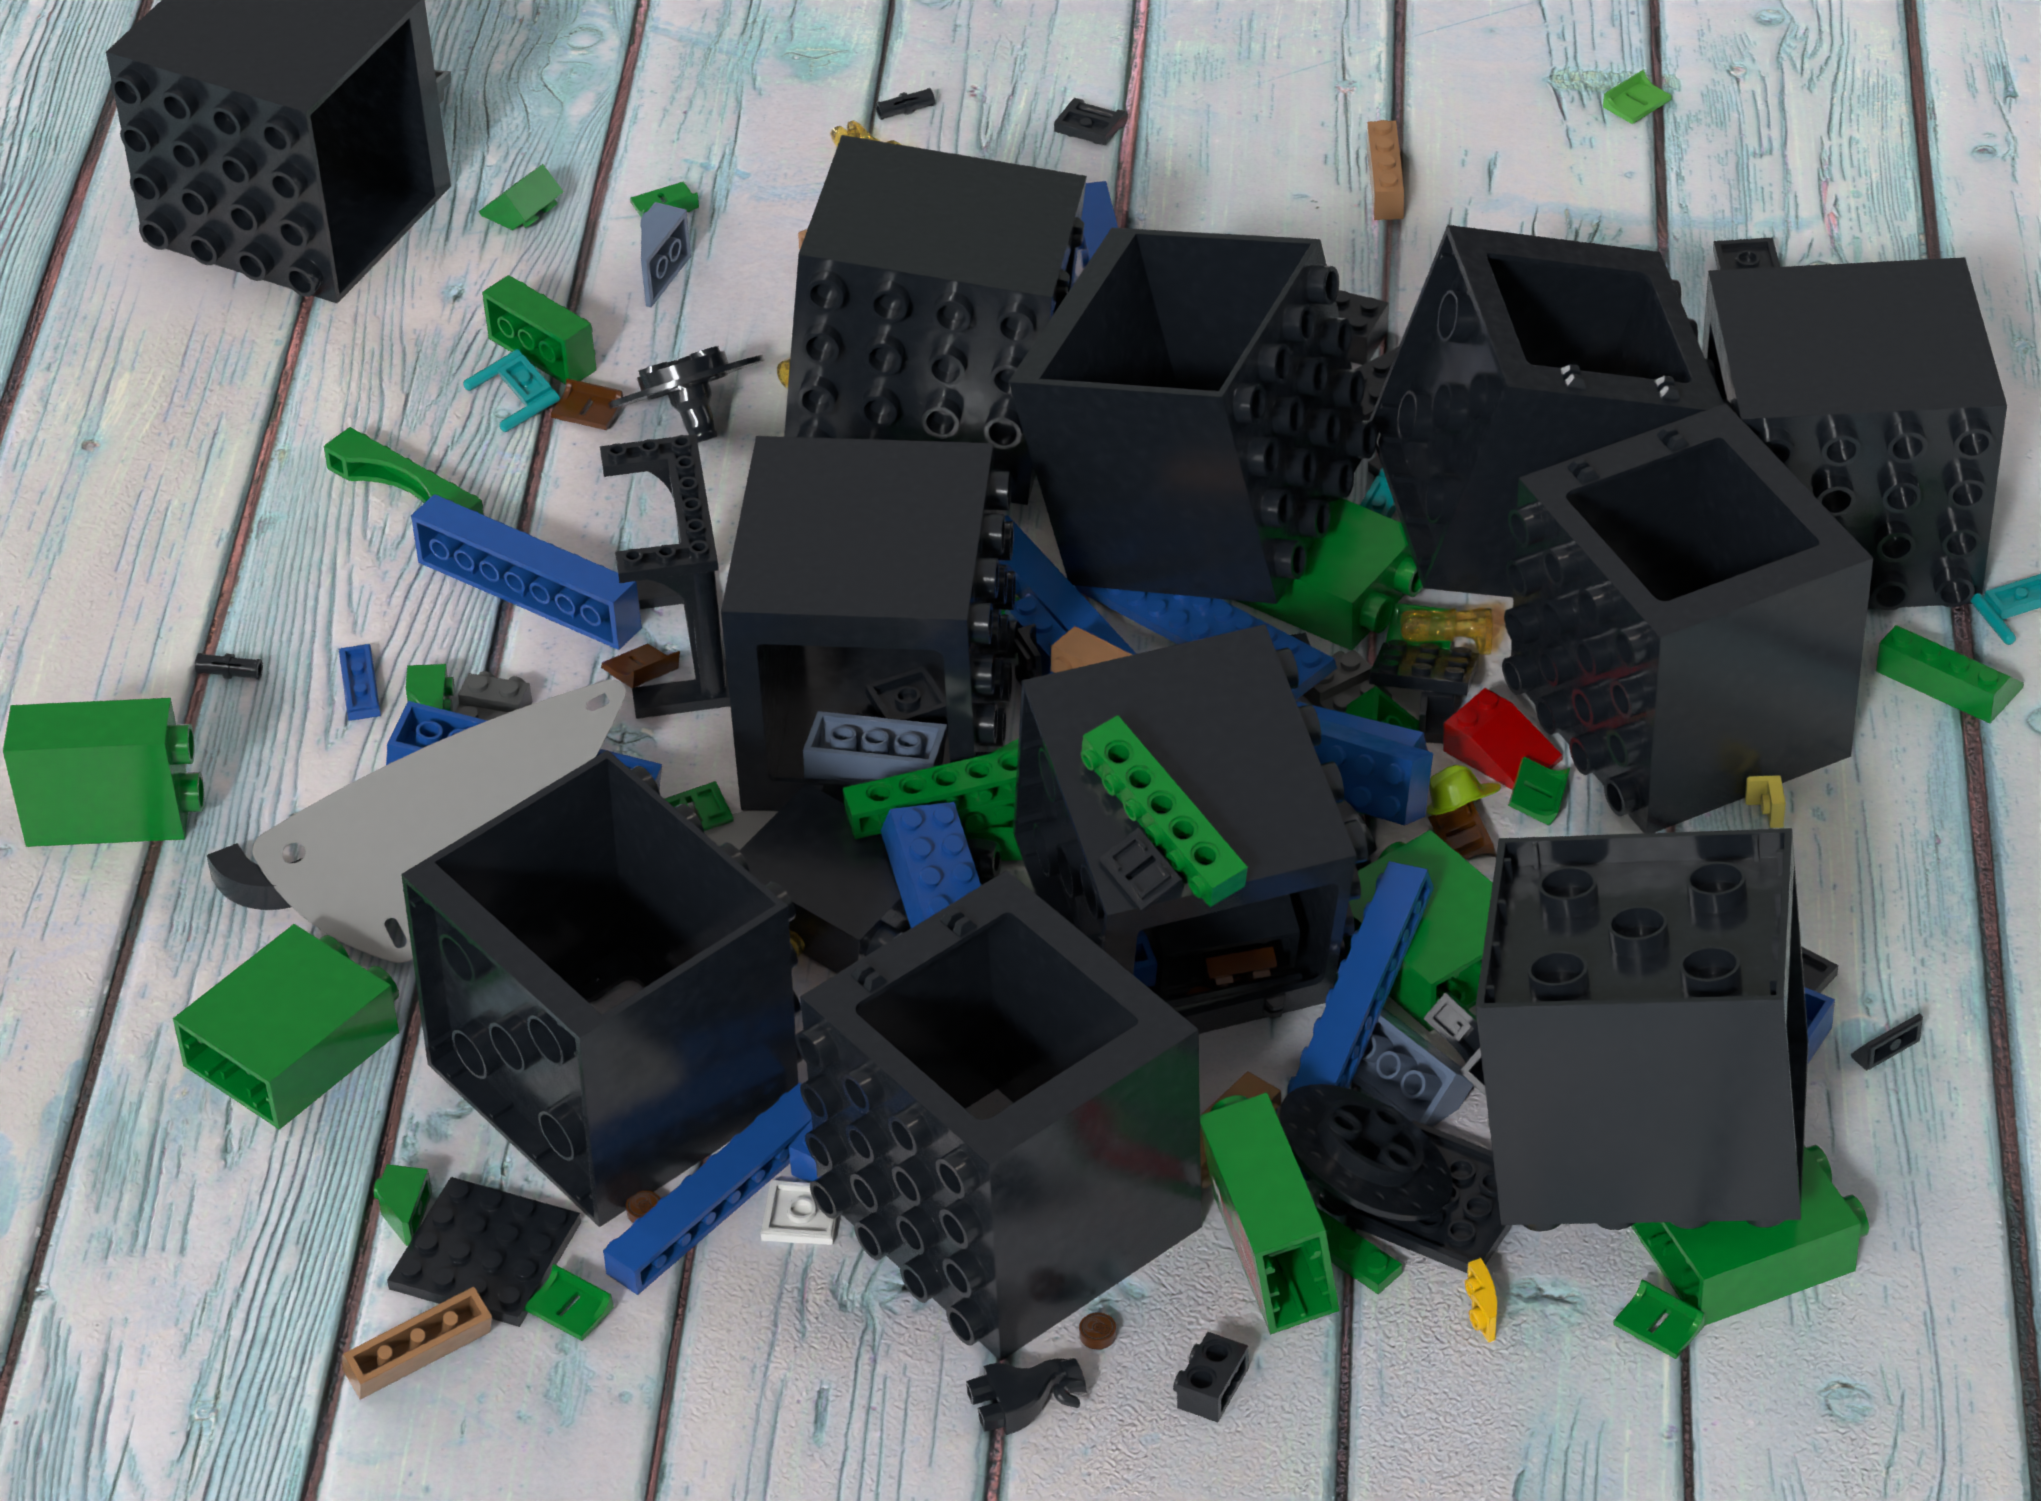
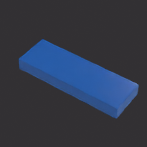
[338,644,381,721]

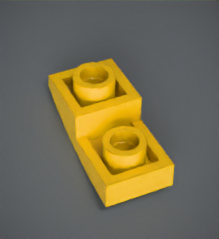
[1464,1258,1497,1343]

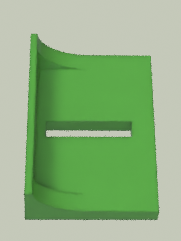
[1603,70,1672,124]

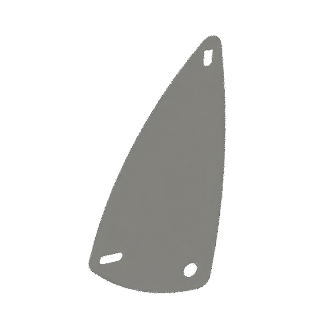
[252,679,626,963]

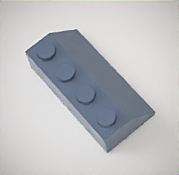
[803,711,947,781]
[1352,1007,1474,1127]

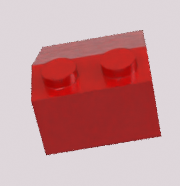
[1443,688,1563,790]

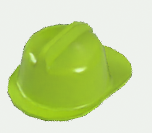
[1426,765,1501,815]

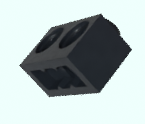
[1173,1331,1249,1422]

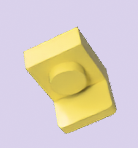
[1745,775,1786,828]

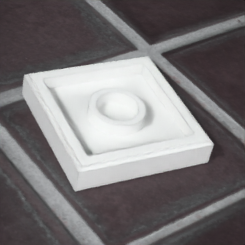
[761,1180,837,1245]

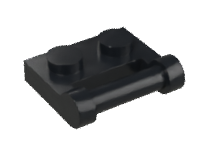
[1054,98,1128,146]

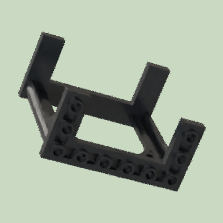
[600,434,730,719]

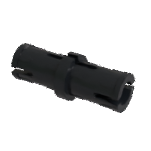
[875,88,935,120]
[195,653,263,680]

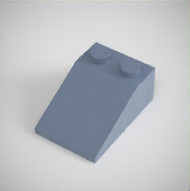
[640,202,691,308]

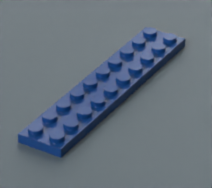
[1075,586,1337,700]

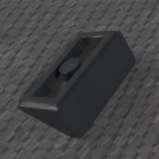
[1851,1013,1923,1071]

